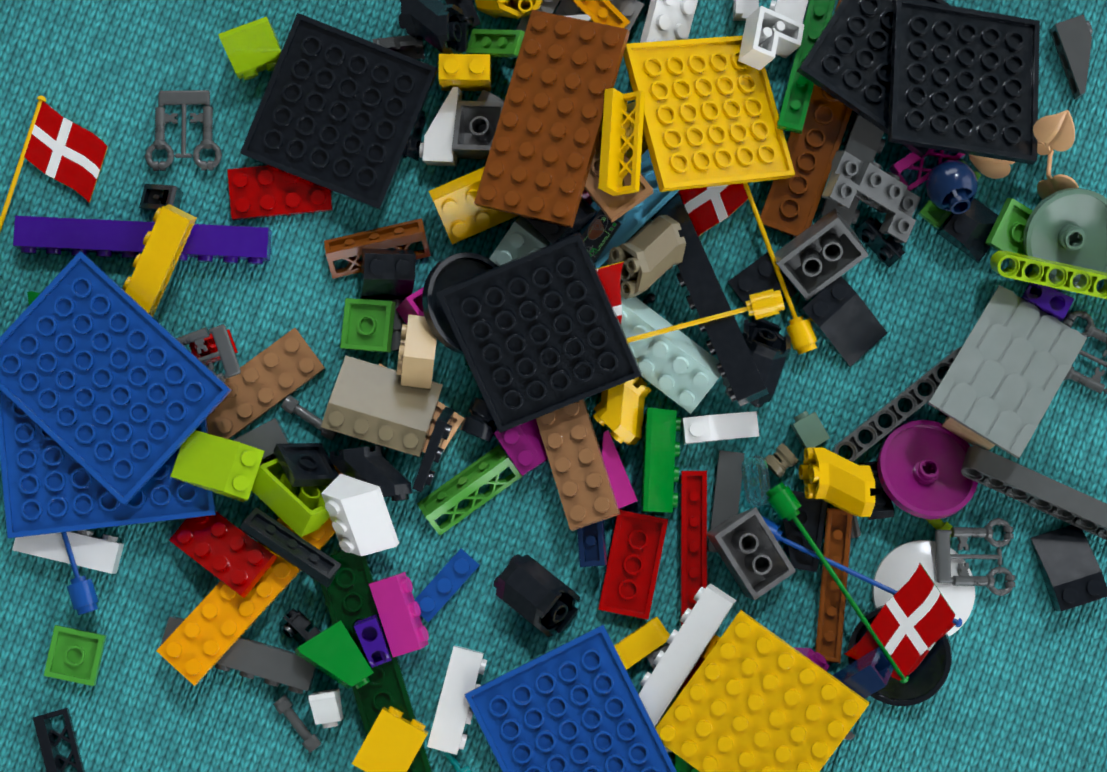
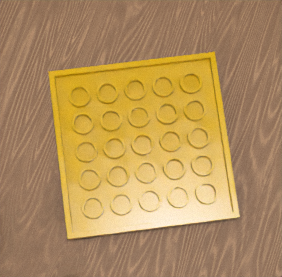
[623,36,795,192]
[655,610,869,772]

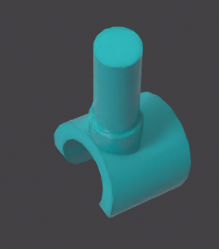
[444,752,472,772]

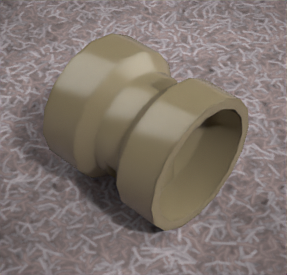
[763,443,799,478]

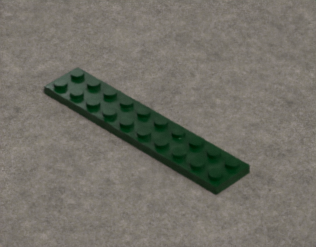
[320,551,432,772]

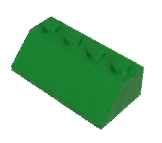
[641,408,681,513]

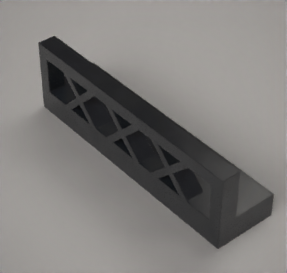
[240,508,342,588]
[33,708,85,772]

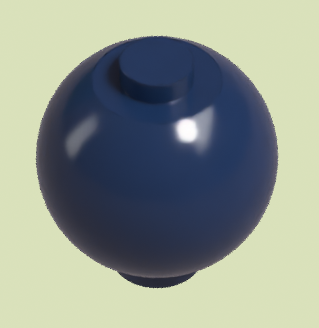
[926,160,978,214]

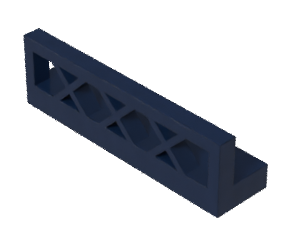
[577,520,607,567]

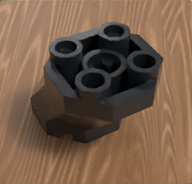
[398,0,468,54]
[723,318,791,408]
[329,446,413,501]
[493,554,580,637]

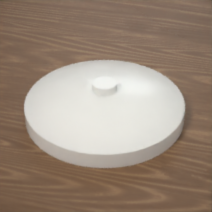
[872,540,975,637]

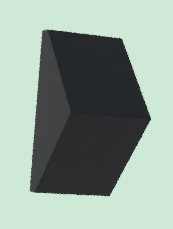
[139,184,183,212]

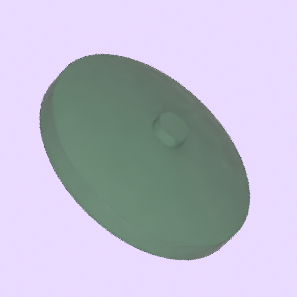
[1023,188,1107,285]

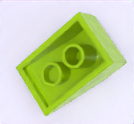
[218,16,282,80]
[170,430,264,502]

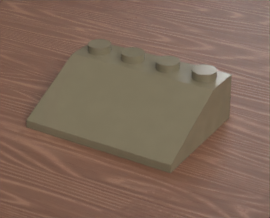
[321,356,443,458]

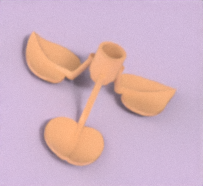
[968,110,1079,200]

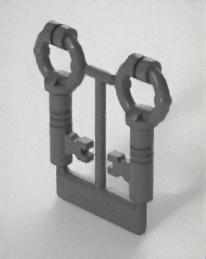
[145,90,222,171]
[1063,311,1107,394]
[176,324,241,383]
[935,518,1016,596]

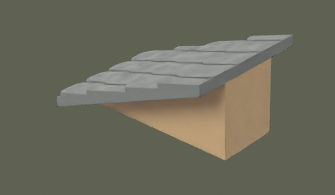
[928,285,1087,459]

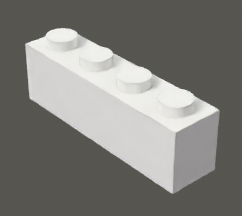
[12,530,124,574]
[427,645,487,755]

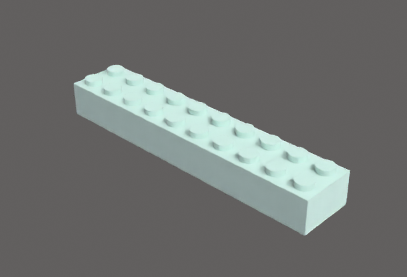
[489,216,721,414]

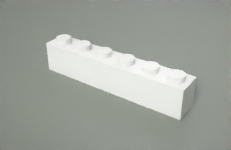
[639,583,736,727]

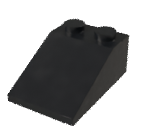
[799,276,887,367]
[1030,525,1107,611]

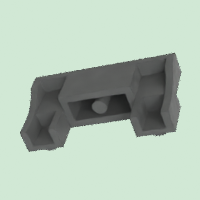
[821,151,920,243]

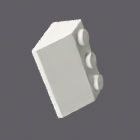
[321,474,399,556]

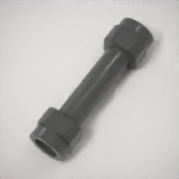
[281,395,337,441]
[273,695,322,753]

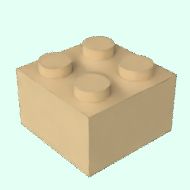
[396,315,437,389]

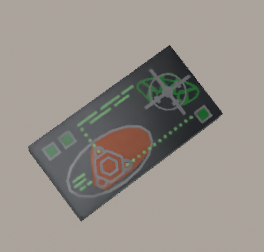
[582,209,621,264]

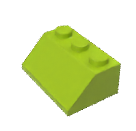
[251,458,330,537]

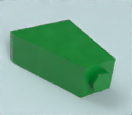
[294,620,374,689]

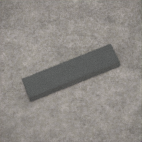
[708,450,745,552]

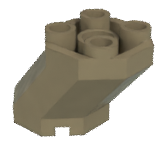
[607,215,686,299]

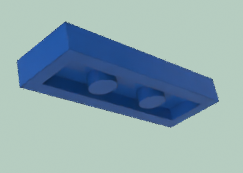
[415,548,480,622]

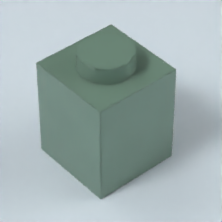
[790,410,830,449]

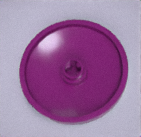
[877,420,978,519]

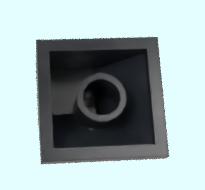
[938,198,998,263]

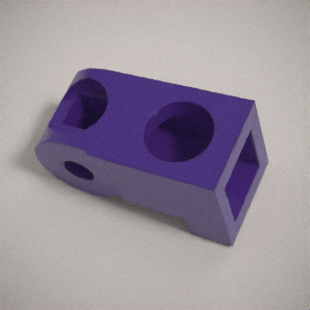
[1021,283,1074,322]
[354,614,392,668]

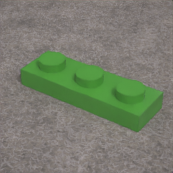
[466,29,525,58]

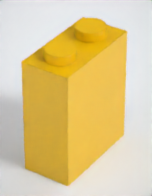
[438,54,492,91]
[352,706,429,772]

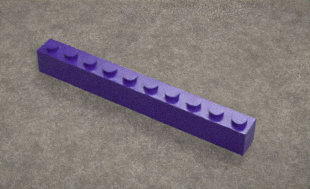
[13,215,272,265]

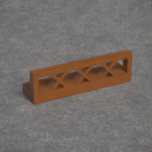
[324,218,431,279]

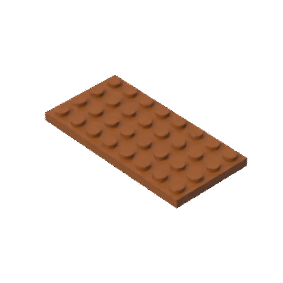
[474,10,630,228]

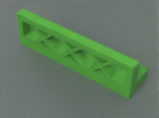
[417,445,522,536]

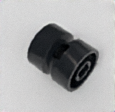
[460,397,496,442]

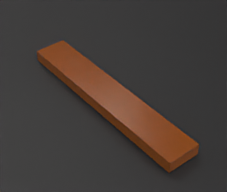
[815,508,853,663]

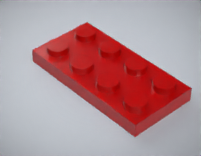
[227,165,333,220]
[598,509,668,620]
[169,512,277,598]

